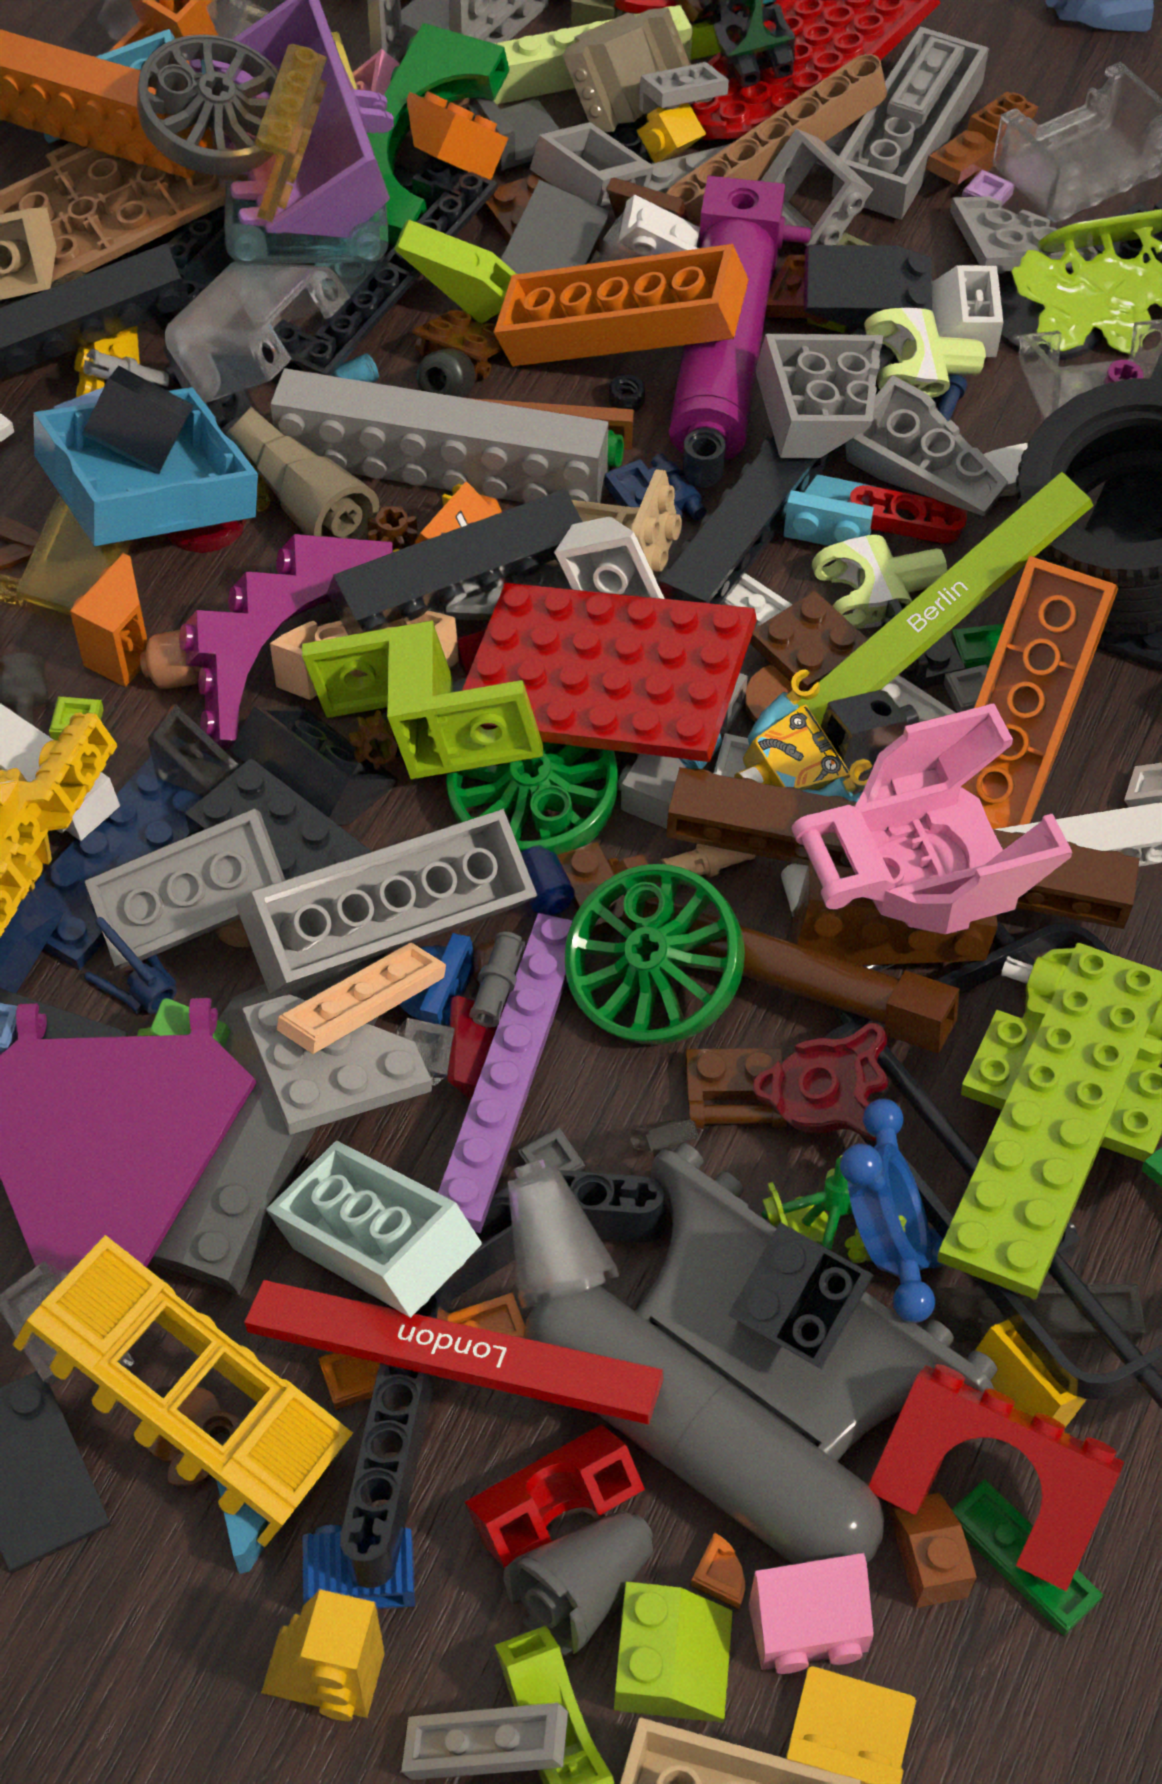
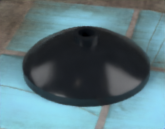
[999,278,1104,361]

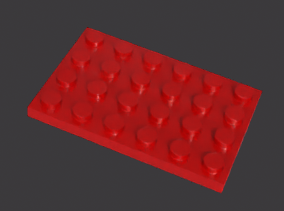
[462,583,757,762]

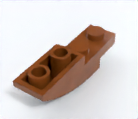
[926,91,1039,185]

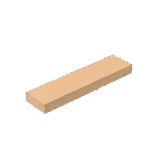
[277,942,446,1054]

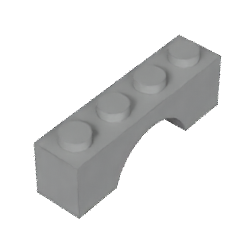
[618,673,748,829]

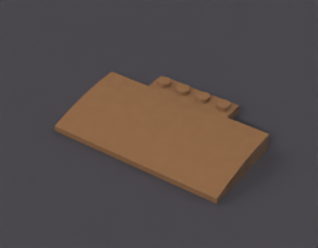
[0,127,249,292]

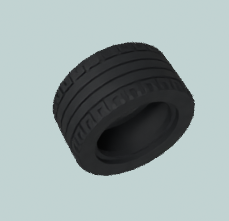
[1016,378,1162,634]

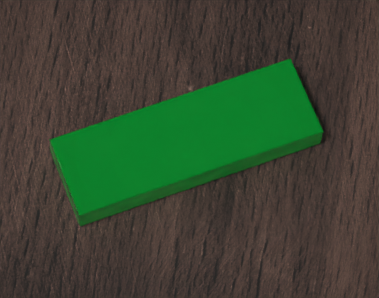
[952,1479,1103,1636]

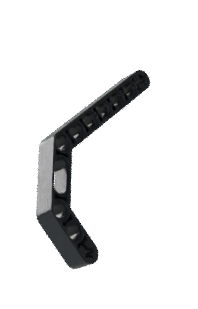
[340,1169,666,1588]

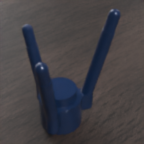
[84,917,177,1014]

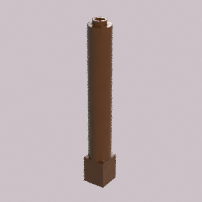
[622,897,959,1054]

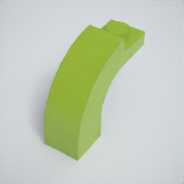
[495,1625,614,1784]

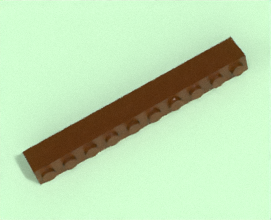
[666,767,1140,929]

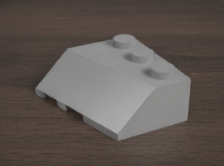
[755,334,883,458]

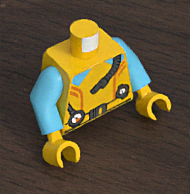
[734,669,872,799]

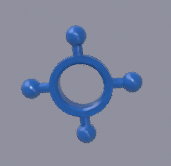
[840,1099,945,1323]

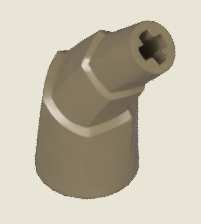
[226,407,380,540]

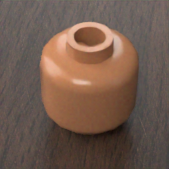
[140,630,203,689]

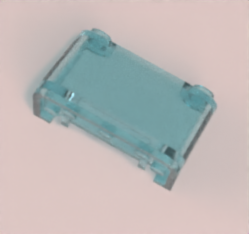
[225,179,388,264]

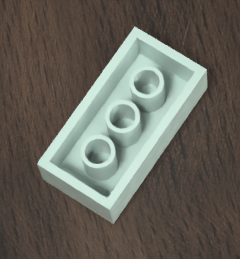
[266,1140,482,1318]

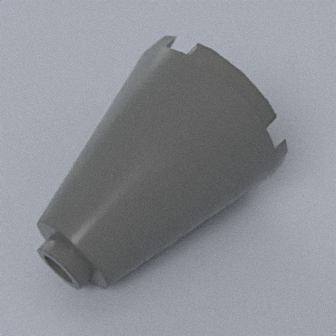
[503,1511,653,1655]

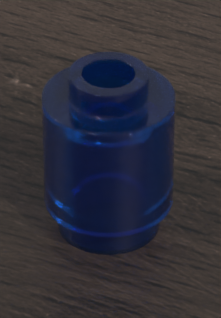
[521,845,575,915]

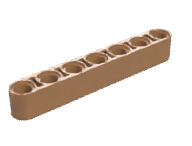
[666,54,887,227]

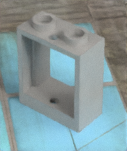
[530,122,654,210]
[761,128,873,246]

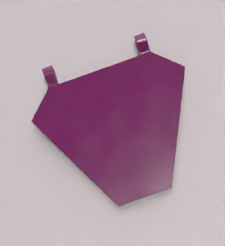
[0,998,257,1278]

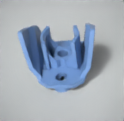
[1045,0,1154,32]

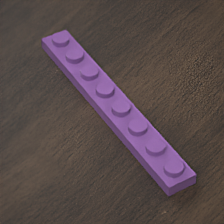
[438,913,572,1233]

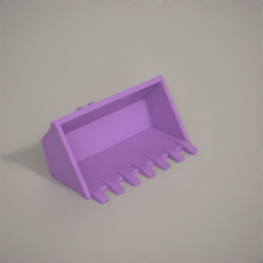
[189,0,394,238]

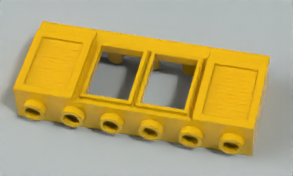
[13,1235,353,1547]

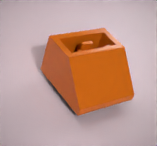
[407,91,508,180]
[70,553,148,687]

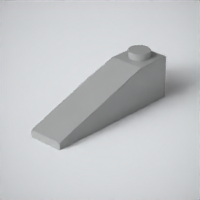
[846,375,1008,516]

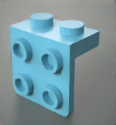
[784,474,876,546]

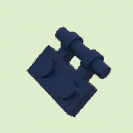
[604,454,707,525]

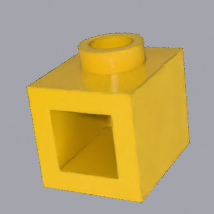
[637,103,706,163]

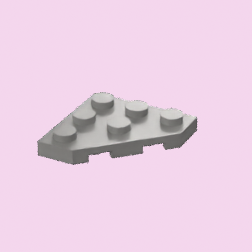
[950,196,1097,274]
[243,994,432,1135]

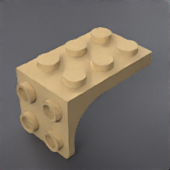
[546,469,681,580]

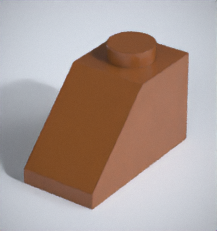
[888,1492,977,1608]

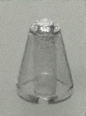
[508,1159,619,1308]

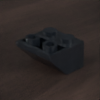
[728,1222,874,1370]

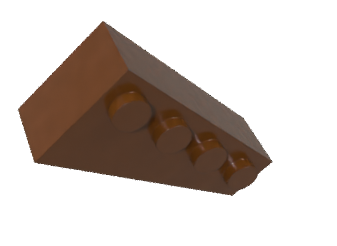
[790,862,998,965]

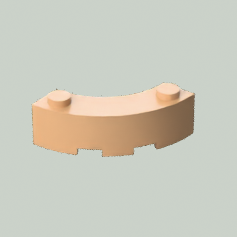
[270,611,459,700]

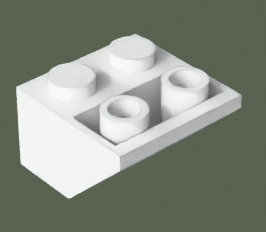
[932,265,1003,357]

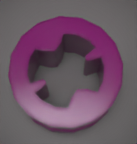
[1103,360,1144,384]

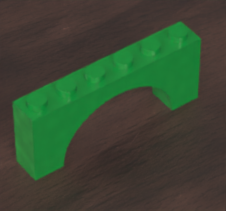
[355,23,510,246]

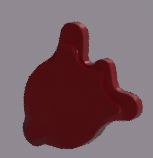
[753,1023,888,1141]

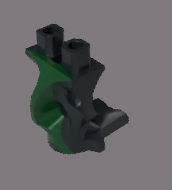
[699,0,795,88]

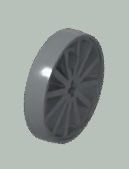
[137,35,291,175]

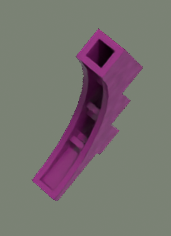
[179,534,393,752]

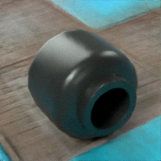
[416,348,476,398]

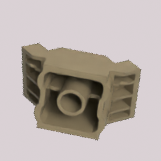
[562,8,690,132]

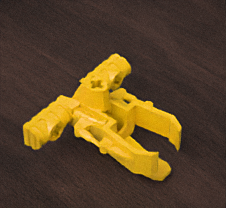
[0,712,117,938]

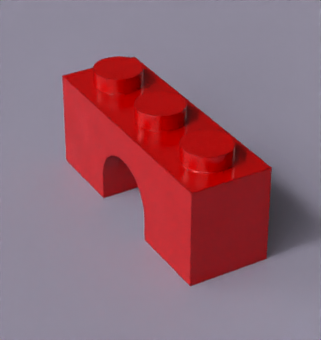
[464,1424,645,1569]

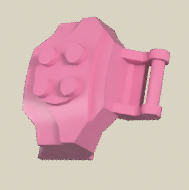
[791,703,1072,934]

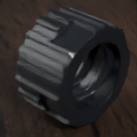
[609,374,645,413]

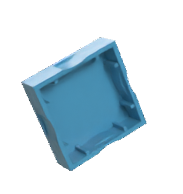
[34,387,258,546]

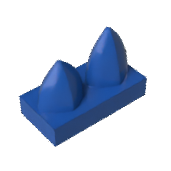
[400,933,474,1039]

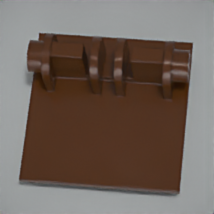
[412,310,503,380]

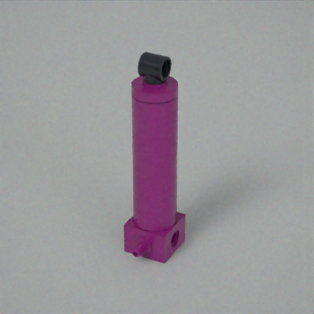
[669,176,811,488]

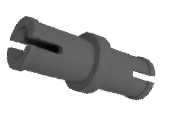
[469,932,525,1027]

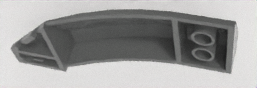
[150,954,387,1295]

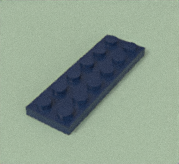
[28,730,241,971]

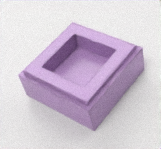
[962,170,1014,207]

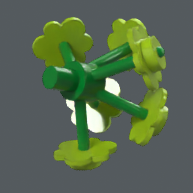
[762,1155,907,1263]

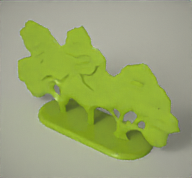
[1011,209,1162,356]

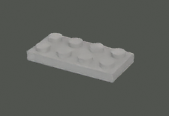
[85,809,285,969]

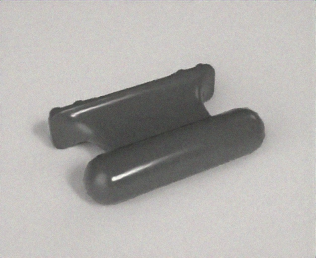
[524,1143,998,1565]

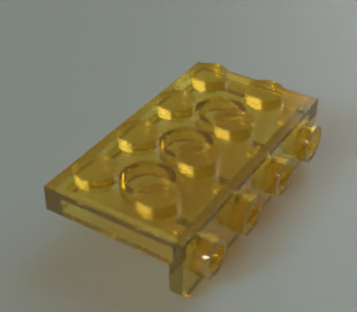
[255,44,328,222]

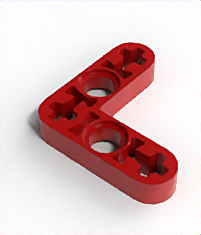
[847,485,967,544]

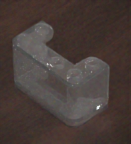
[993,62,1162,222]

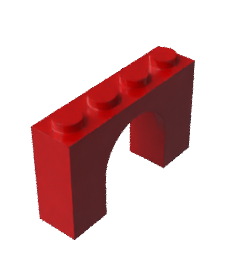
[868,1364,1125,1591]

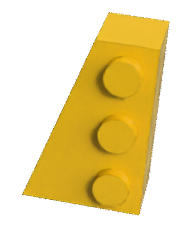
[261,1589,385,1721]

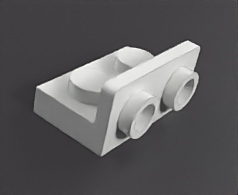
[618,195,700,256]

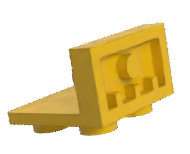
[786,1666,916,1784]

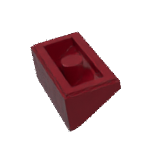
[447,996,503,1100]

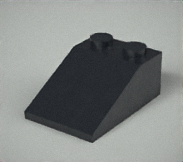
[804,245,932,330]
[0,1369,111,1574]

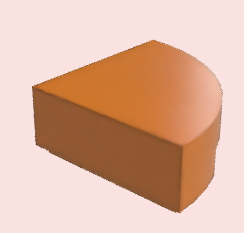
[691,1533,746,1610]

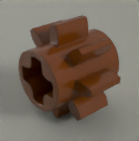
[367,506,418,550]
[348,710,399,770]

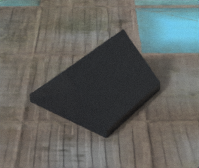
[82,365,194,474]

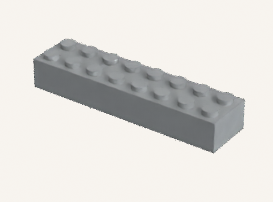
[271,368,609,503]

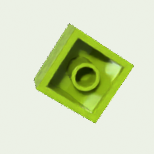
[614,1582,733,1723]

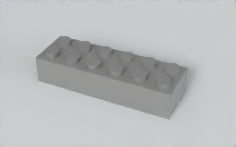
[831,27,989,220]
[235,809,537,994]

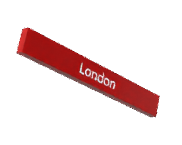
[244,1280,663,1425]

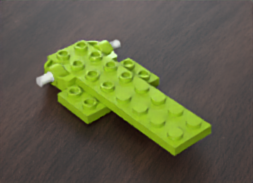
[937,942,1162,1300]

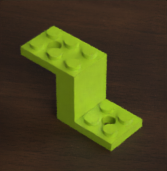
[302,620,543,779]

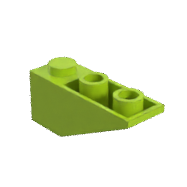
[394,220,517,323]

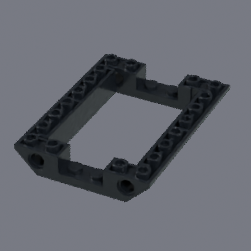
[153,156,498,385]

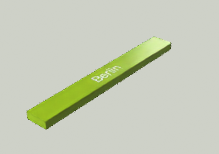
[797,472,1094,726]

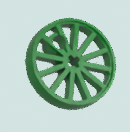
[446,742,618,864]
[565,864,745,1045]

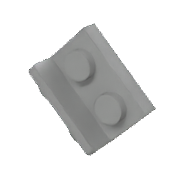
[639,62,728,113]

